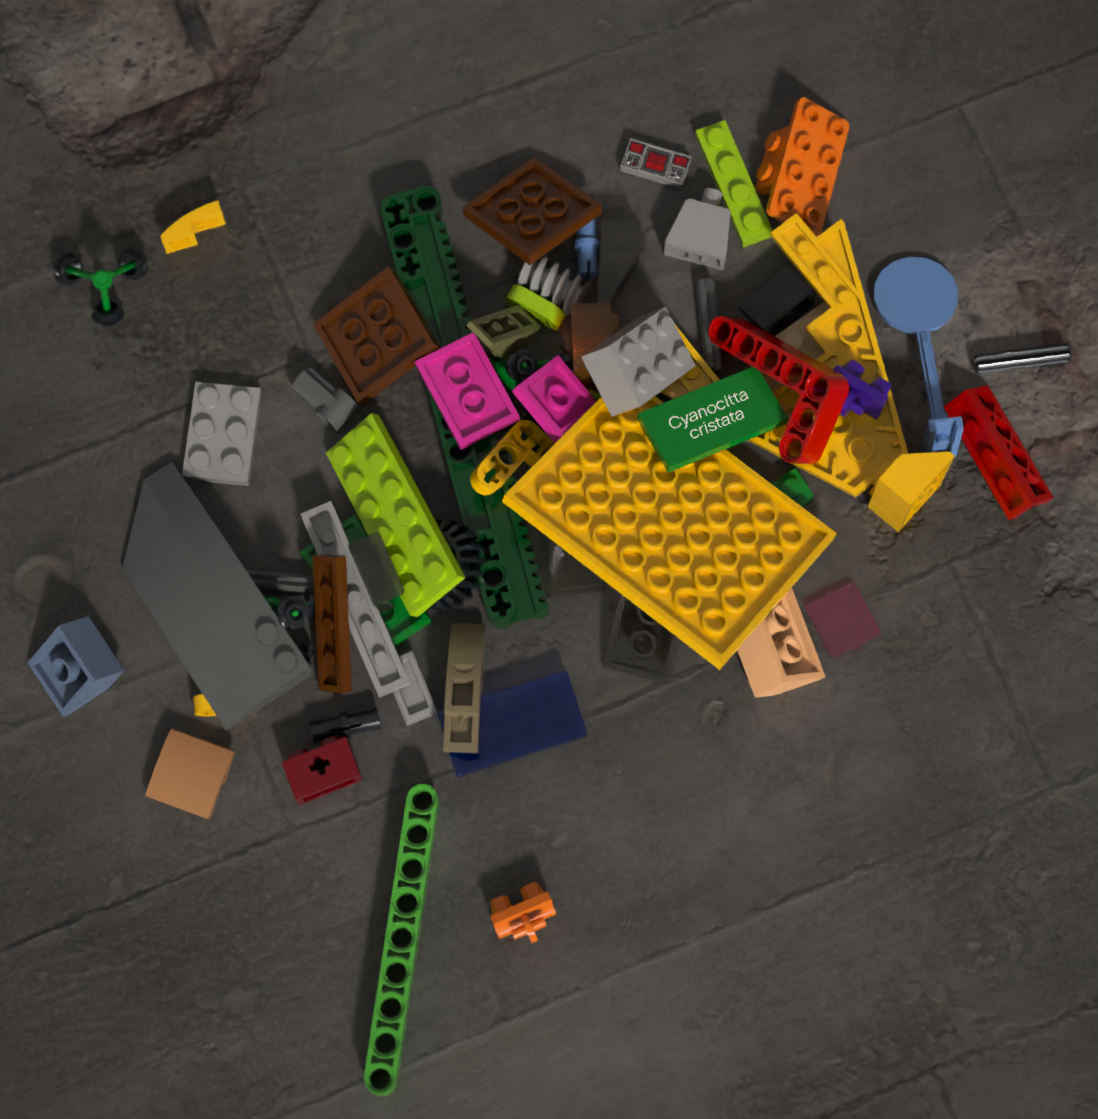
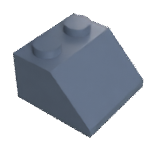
[28,616,124,717]

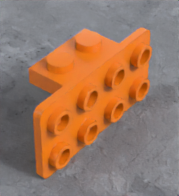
[755,97,849,237]

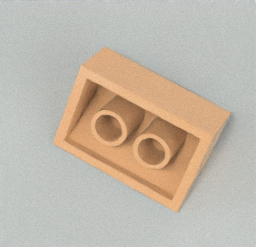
[736,588,826,698]

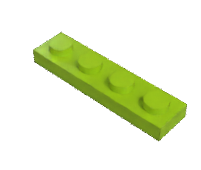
[695,120,773,248]

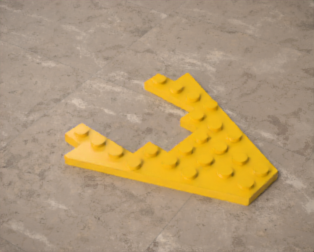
[659,213,908,498]

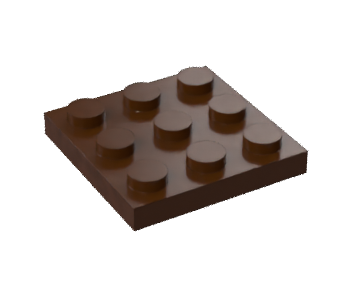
[463,157,602,265]
[313,266,440,405]

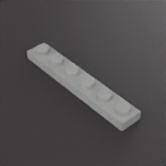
[300,501,410,698]

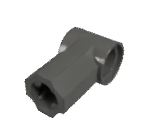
[291,367,359,432]

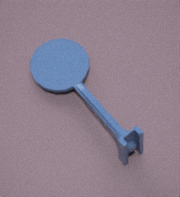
[873,257,964,458]

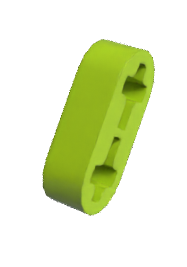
[505,284,566,331]

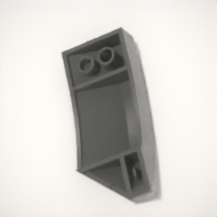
[122,462,313,730]

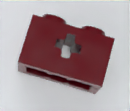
[281,736,363,806]

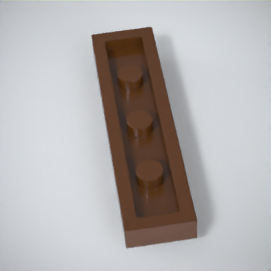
[313,554,352,693]

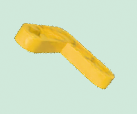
[470,419,555,496]

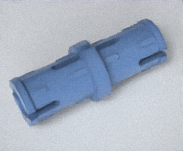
[574,218,600,279]

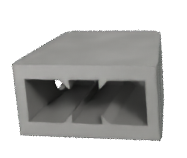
[664,188,731,270]

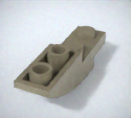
[443,623,486,753]

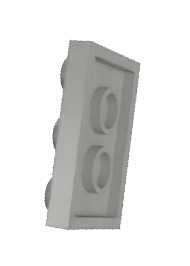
[182,382,262,486]

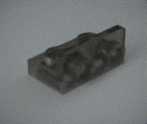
[347,532,405,613]

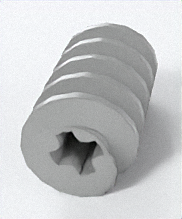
[518,255,591,316]

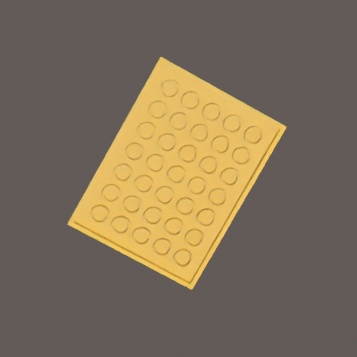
[502,396,837,670]

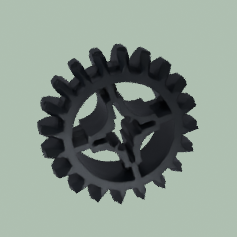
[428,519,486,611]

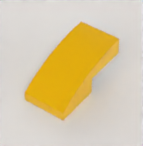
[160,200,226,254]

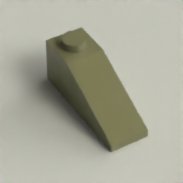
[466,305,541,361]

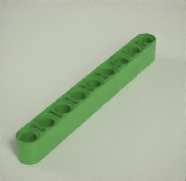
[364,784,439,1097]

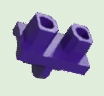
[826,359,891,420]

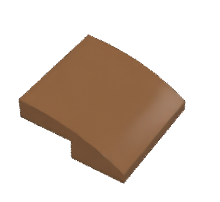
[145,728,236,819]

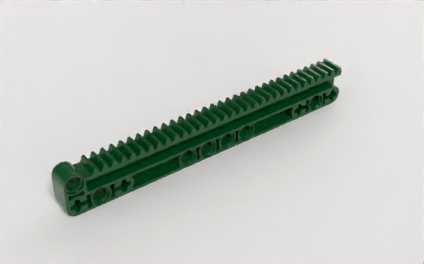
[380,186,550,629]

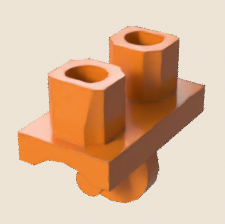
[490,881,556,943]

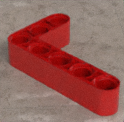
[708,316,849,465]

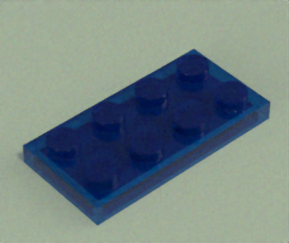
[437,670,588,778]

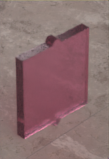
[804,582,882,659]

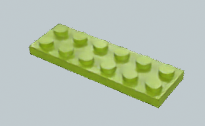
[326,413,466,617]

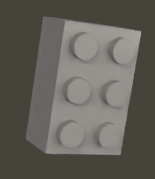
[581,306,696,417]

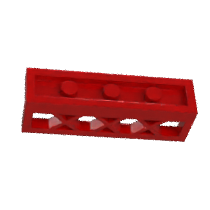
[944,385,1054,520]

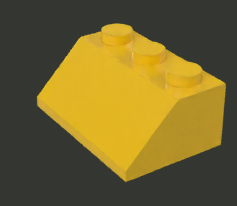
[868,452,955,532]

